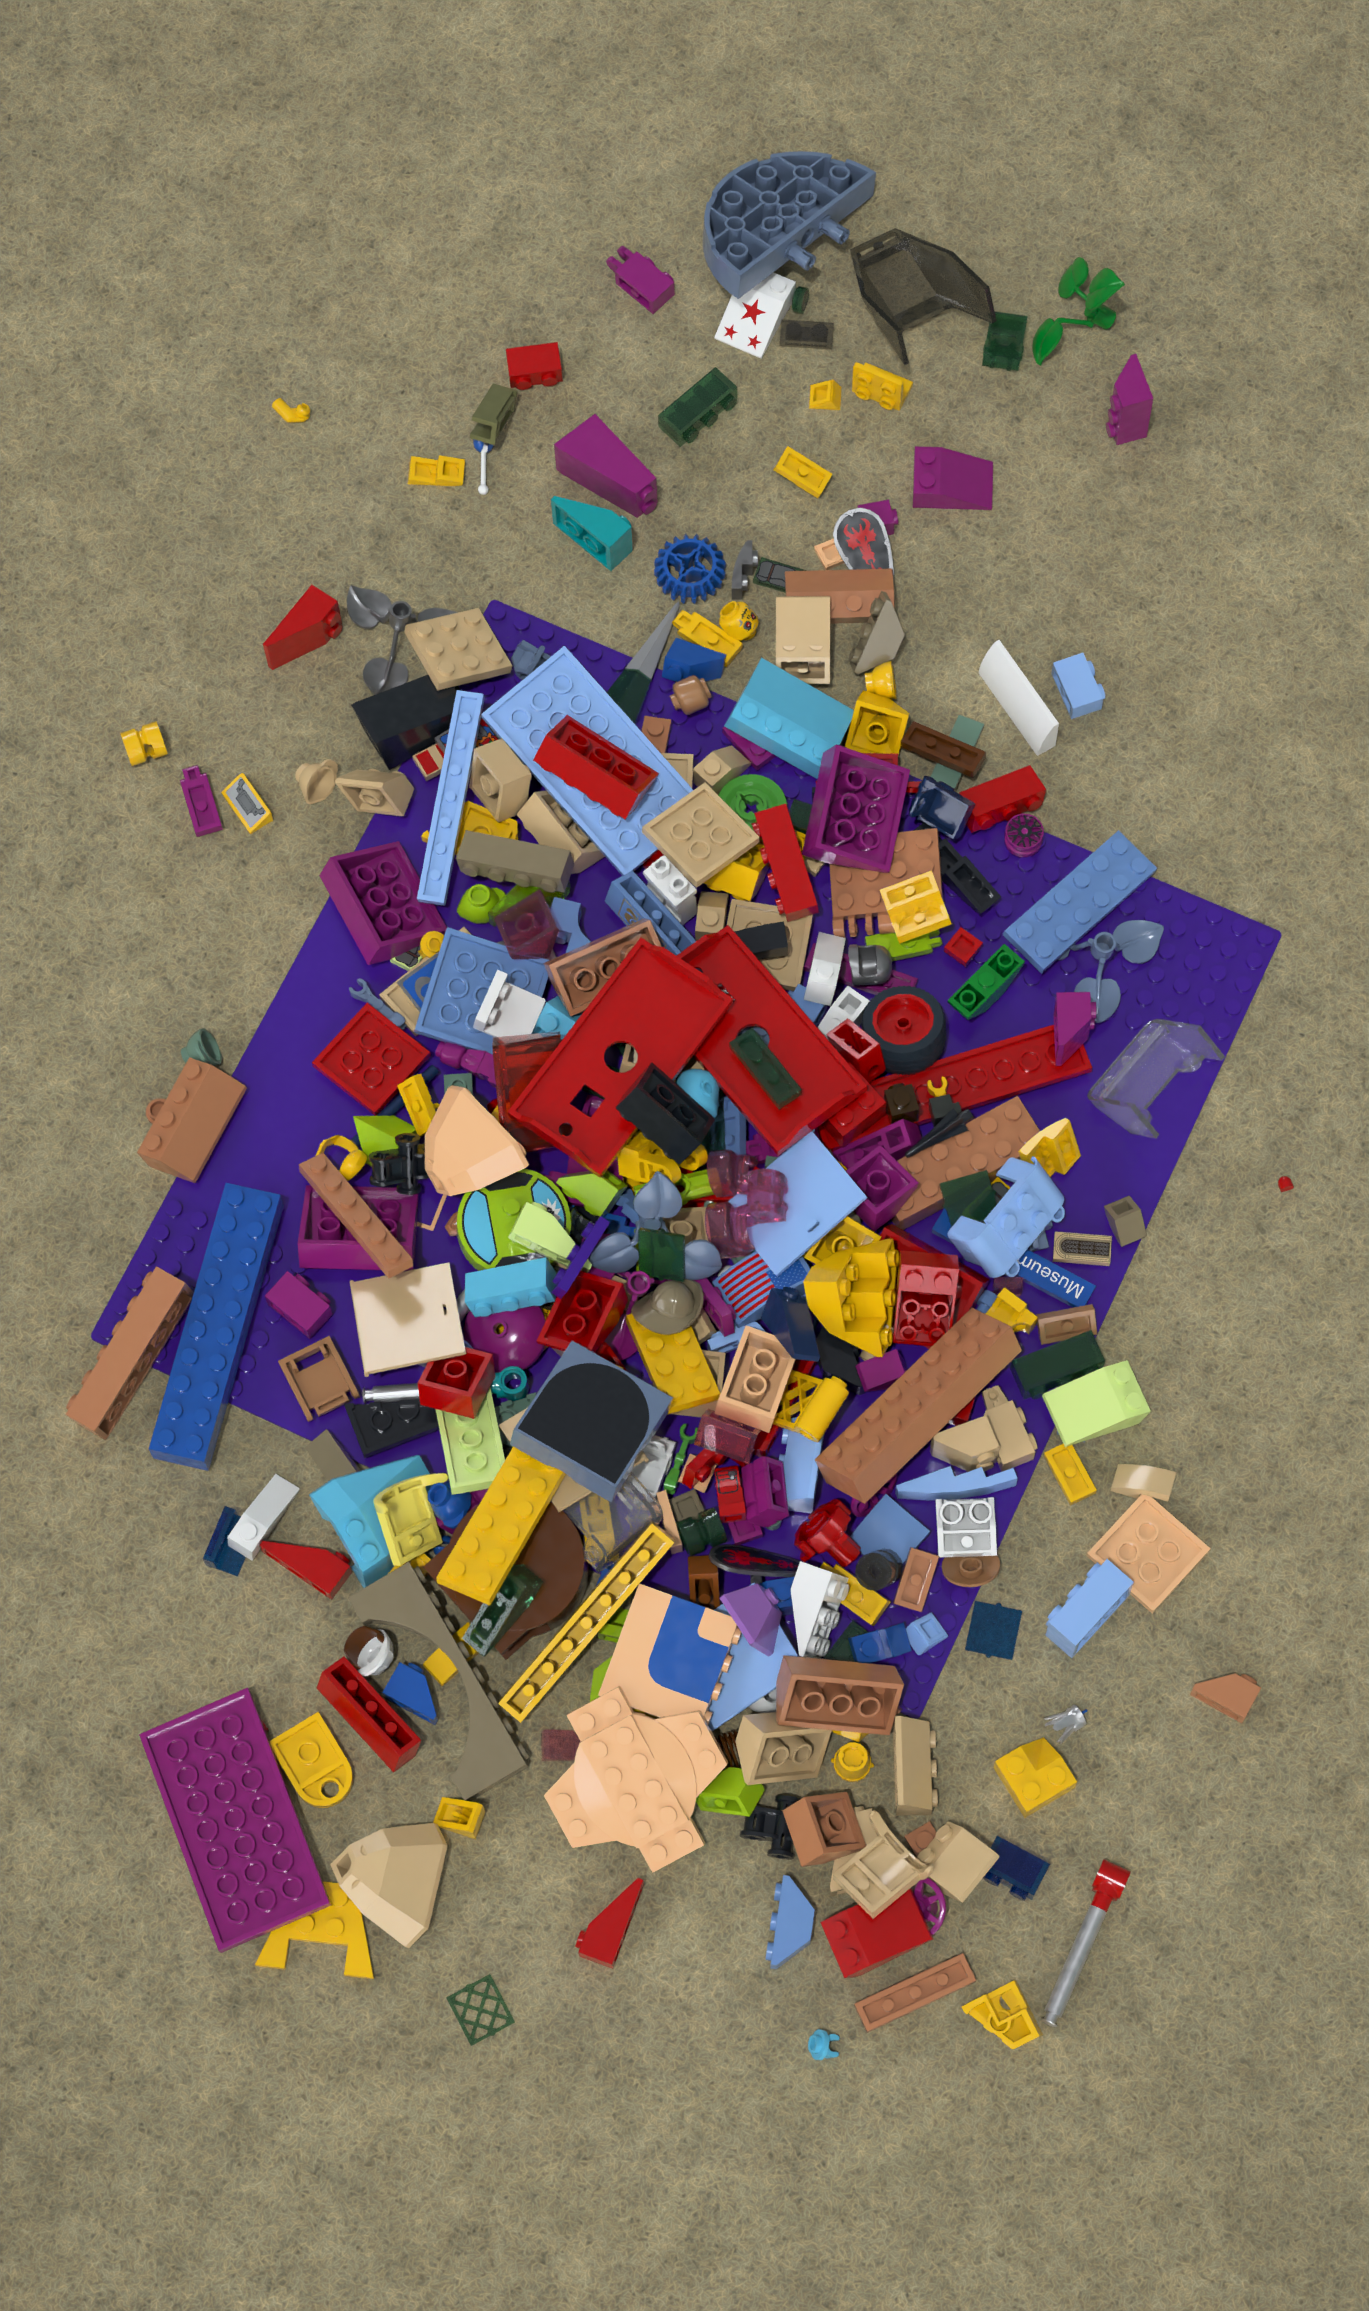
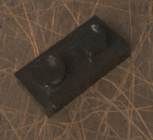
[780,319,834,350]

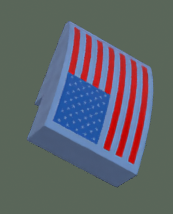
[712,1251,810,1328]

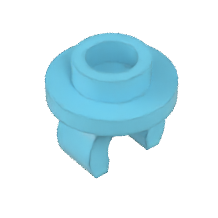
[808,2029,839,2060]

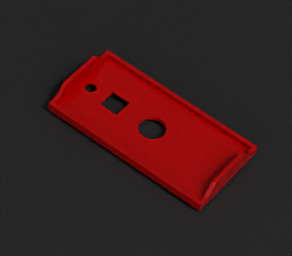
[677,925,868,1156]
[508,937,733,1178]

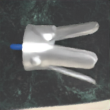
[1044,1705,1088,1744]

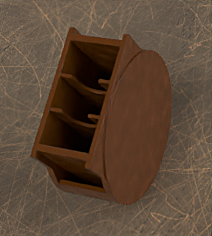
[423,1502,589,1660]

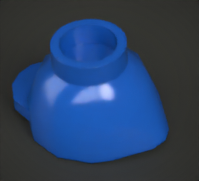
[428,1481,471,1529]

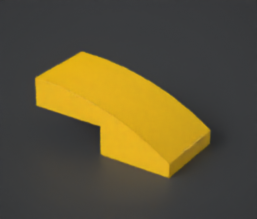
[407,455,465,486]
[423,1622,488,1686]

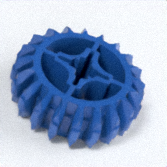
[654,533,726,604]

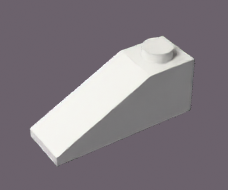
[804,932,846,1006]
[228,1474,300,1561]

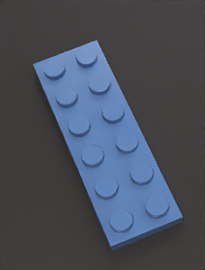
[1003,830,1157,974]

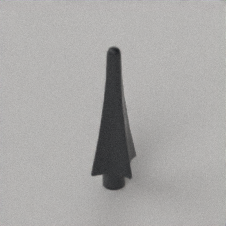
[905,1108,973,1158]

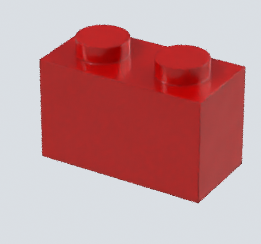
[506,342,563,390]

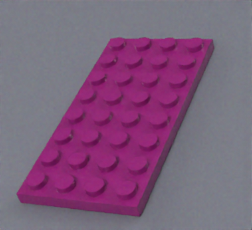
[139,1687,332,1953]

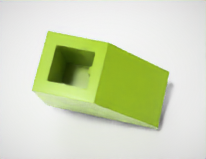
[556,1170,628,1216]

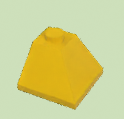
[845,690,910,757]

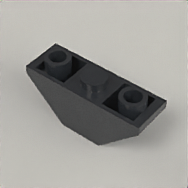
[816,1326,865,1395]

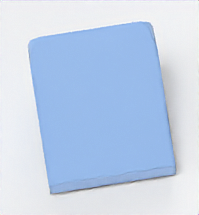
[906,1612,948,1655]

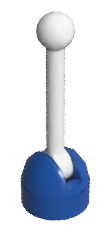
[473,439,494,495]

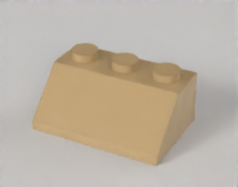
[517,791,605,874]
[736,1712,832,1785]
[893,1716,938,1816]

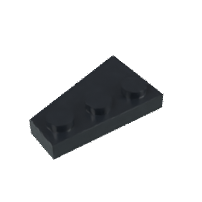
[344,1399,439,1458]

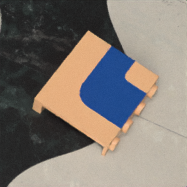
[598,1584,742,1726]

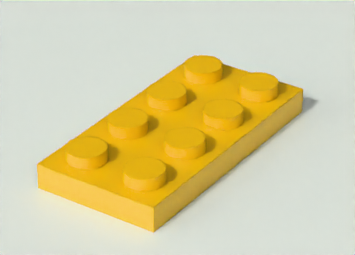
[626,1314,720,1414]

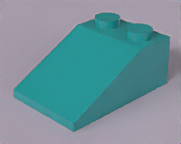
[551,496,633,571]

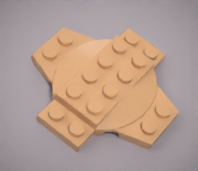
[544,1686,729,1873]

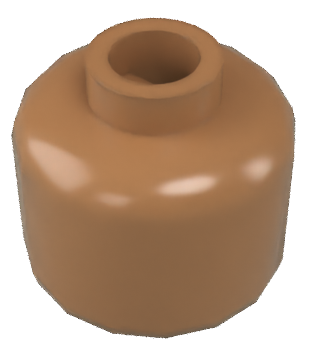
[670,675,712,715]

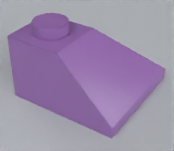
[720,1583,782,1657]

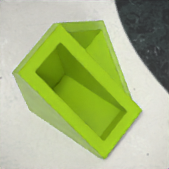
[353,1115,417,1167]

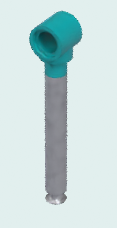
[362,1366,529,1404]

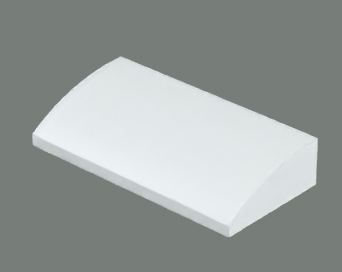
[979,640,1059,756]

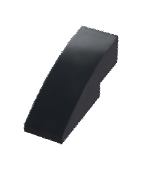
[735,921,788,961]

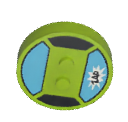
[457,1168,571,1271]

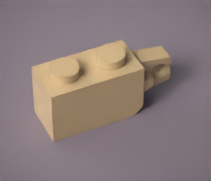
[982,1385,1037,1472]

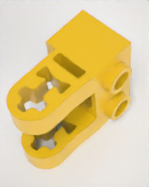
[617,1130,708,1184]

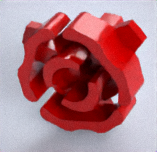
[794,1499,860,1567]

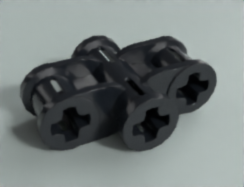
[369,1133,429,1195]
[740,1795,800,1860]

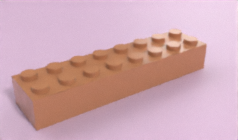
[815,1308,1022,1504]

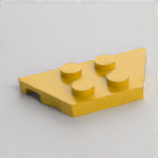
[421,801,518,855]

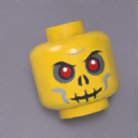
[719,601,759,641]

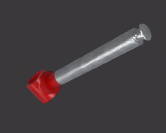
[1041,1859,1131,2027]

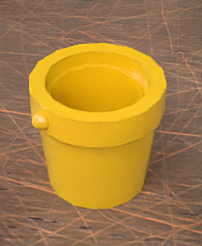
[831,1742,874,1782]

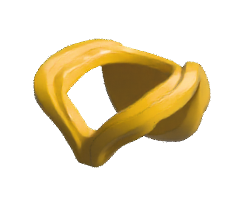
[316,1135,367,1181]

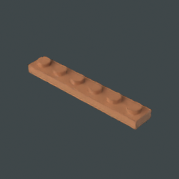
[299,1153,413,1279]

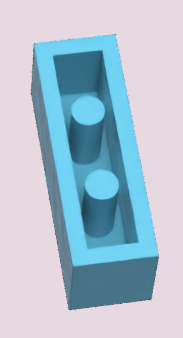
[465,1257,556,1317]

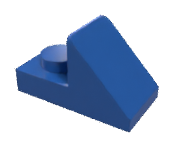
[848,1622,912,1663]

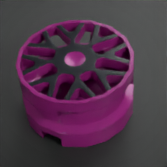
[1004,814,1044,857]

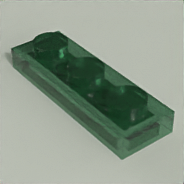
[729,1028,802,1109]

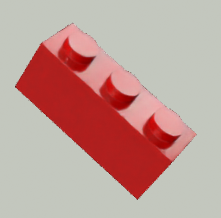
[959,765,1046,833]

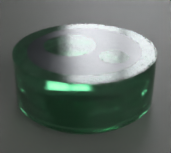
[792,286,809,314]

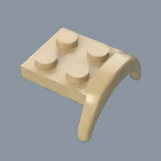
[833,1810,934,1919]

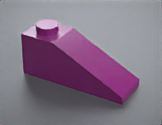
[832,1119,922,1169]

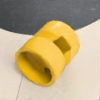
[120,721,168,766]

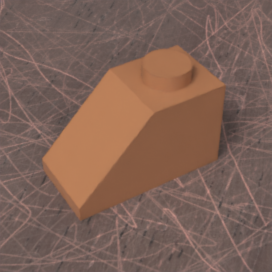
[1190,1673,1261,1723]

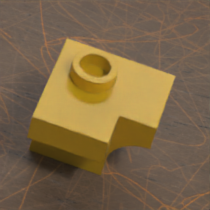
[985,1287,1038,1334]

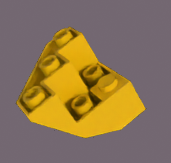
[803,1239,899,1357]

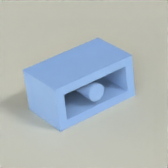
[1051,653,1105,719]

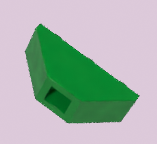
[948,944,1025,1020]

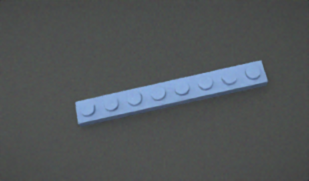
[417,690,485,906]

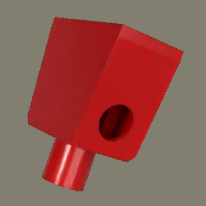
[826,1018,886,1083]

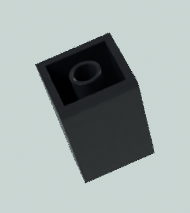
[351,675,460,770]

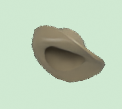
[631,1279,703,1335]

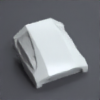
[935,1497,997,1557]

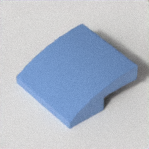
[850,1494,930,1579]

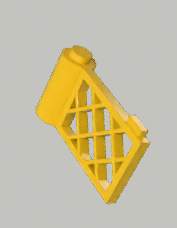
[773,1370,849,1443]

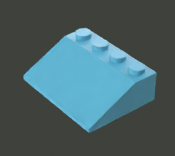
[724,658,854,779]

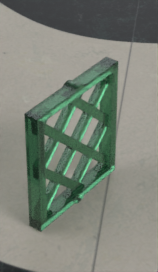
[446,1974,515,2046]

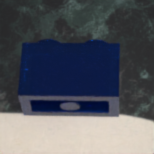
[983,1836,1050,1901]

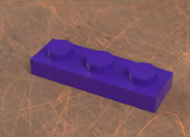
[551,1216,610,1299]

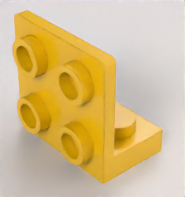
[852,362,913,411]

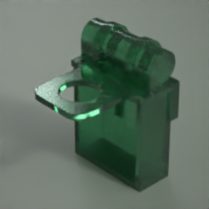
[982,311,1028,371]

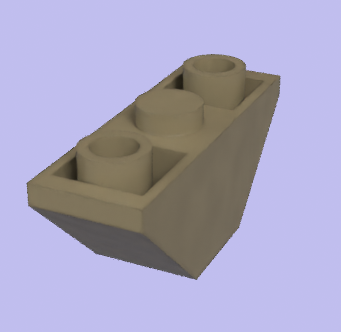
[849,591,905,674]

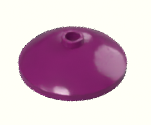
[463,1306,546,1373]

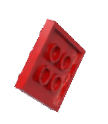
[312,1003,431,1116]

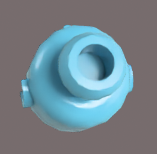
[675,1069,719,1118]

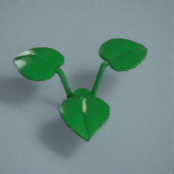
[1032,257,1125,366]

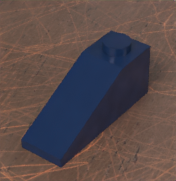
[761,1287,820,1362]

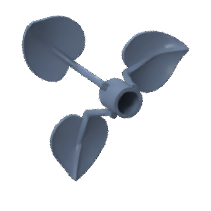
[1057,920,1164,1023]
[588,1171,722,1280]

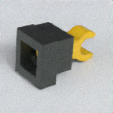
[927,1077,962,1127]

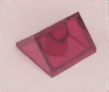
[494,889,559,959]
[694,1409,762,1464]

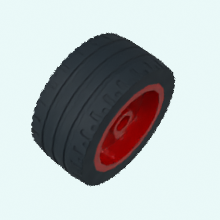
[861,986,946,1075]

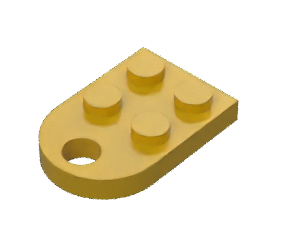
[270,1712,353,1808]

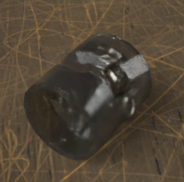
[855,1548,903,1591]

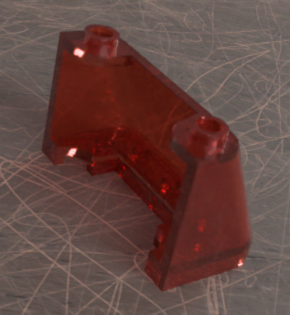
[492,1031,573,1153]

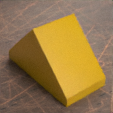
[433,1797,485,1840]

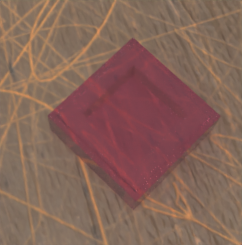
[992,1277,1023,1296]

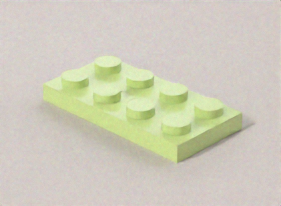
[435,1388,505,1495]

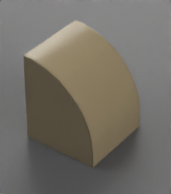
[1104,1196,1147,1247]

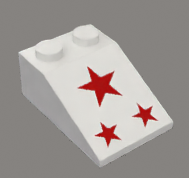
[714,272,796,358]

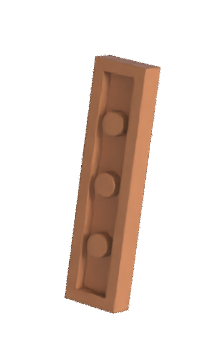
[854,1953,976,2033]

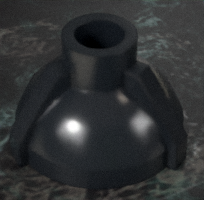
[570,1206,610,1245]

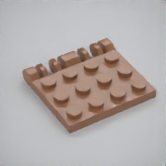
[830,828,945,938]

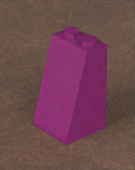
[554,414,658,518]

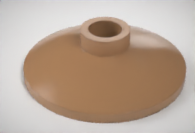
[942,1556,1000,1587]

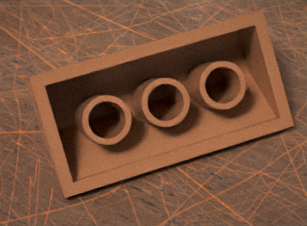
[785,569,895,624]
[543,918,662,1016]
[137,1057,247,1183]
[776,1655,904,1735]

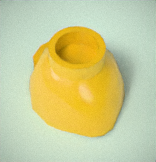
[865,661,897,700]

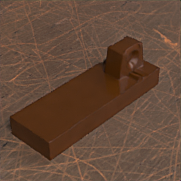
[901,721,986,778]

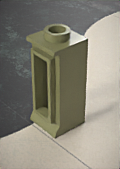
[470,383,518,445]

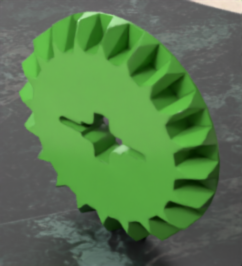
[718,774,787,830]

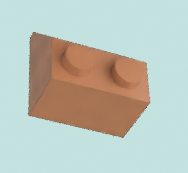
[783,1792,866,1867]

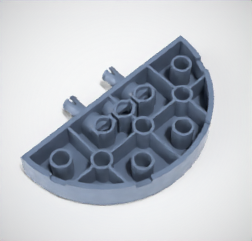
[703,151,876,299]

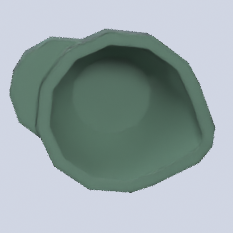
[181,1028,222,1066]

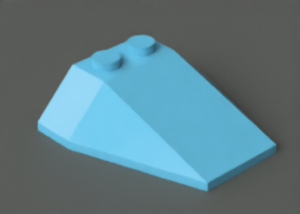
[309,1455,436,1588]

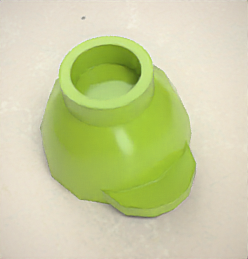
[457,884,506,924]

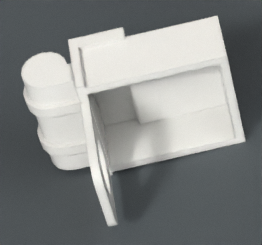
[620,1435,676,1501]

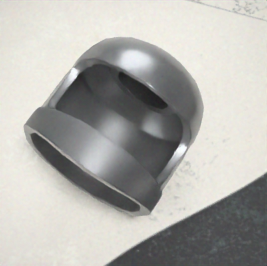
[848,944,892,985]

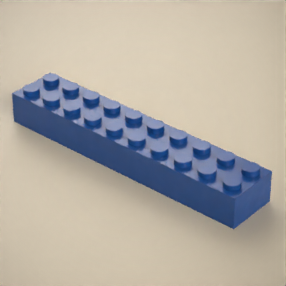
[149,1183,284,1471]

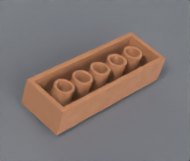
[891,1096,1040,1230]
[65,1266,194,1440]

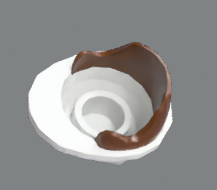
[344,1626,394,1676]

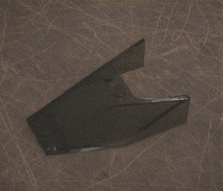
[850,228,997,366]

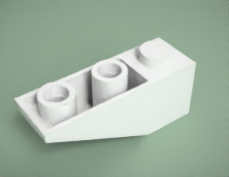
[817,985,870,1041]

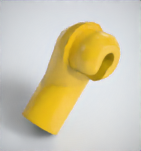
[272,398,311,423]

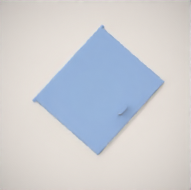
[719,1129,868,1277]
[708,1582,799,1731]

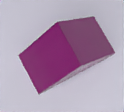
[855,1349,907,1392]

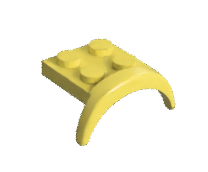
[373,1473,448,1566]

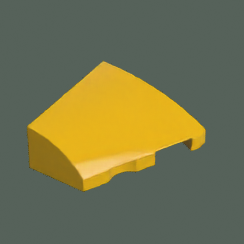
[962,1980,1043,2050]

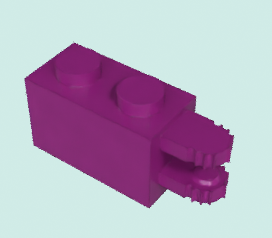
[606,246,675,314]

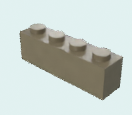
[456,830,574,893]

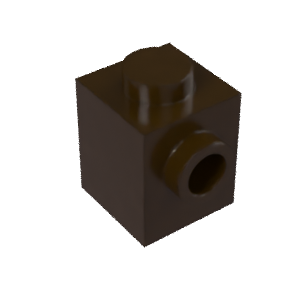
[884,1083,919,1125]

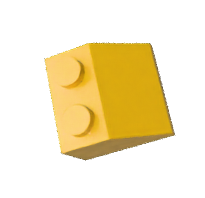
[704,848,770,901]

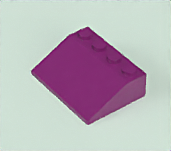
[802,744,910,873]
[319,841,447,965]
[298,1185,419,1271]

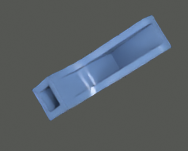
[545,897,591,953]

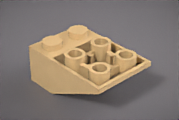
[776,596,830,684]

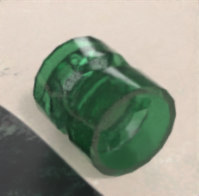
[675,1507,727,1557]

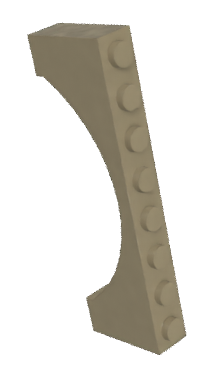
[348,1562,529,1801]

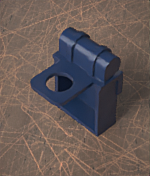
[909,776,975,839]

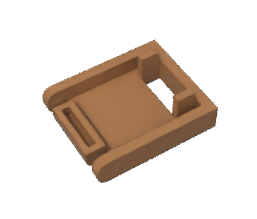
[278,1336,360,1422]

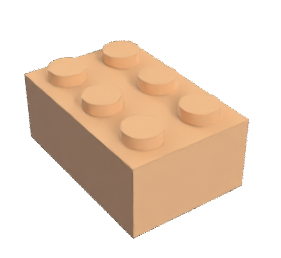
[715,1325,796,1433]

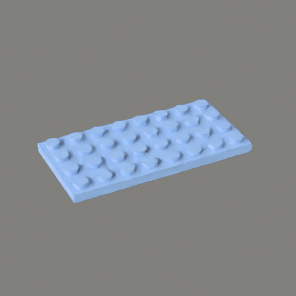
[481,646,693,876]

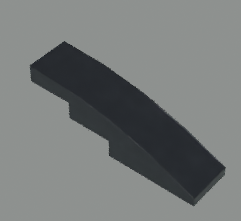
[913,822,1001,915]

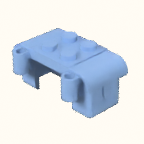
[947,1156,1065,1278]

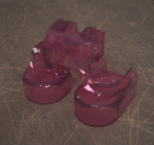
[705,1149,789,1259]

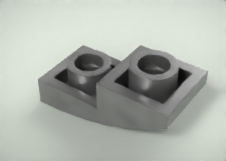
[732,540,758,600]

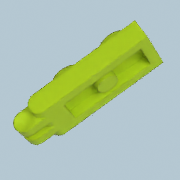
[865,929,943,961]

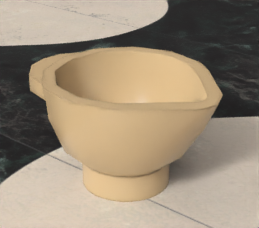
[295,759,338,804]

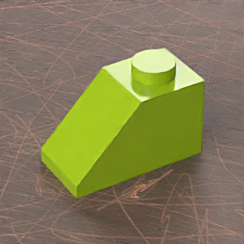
[696,1767,765,1817]

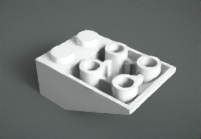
[791,1561,849,1659]

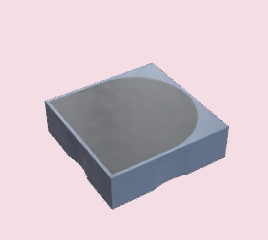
[510,1341,673,1502]

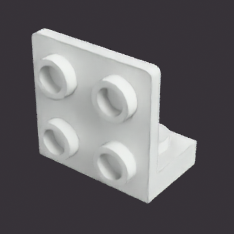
[473,970,546,1049]

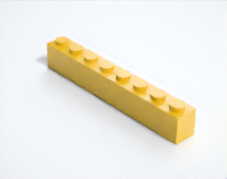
[498,1521,675,1723]

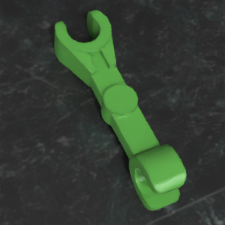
[664,1424,699,1495]

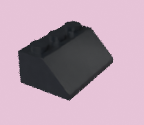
[616,1062,715,1165]

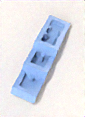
[895,1466,1017,1501]

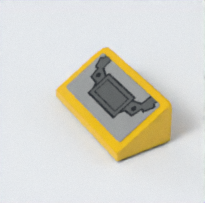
[221,773,273,834]

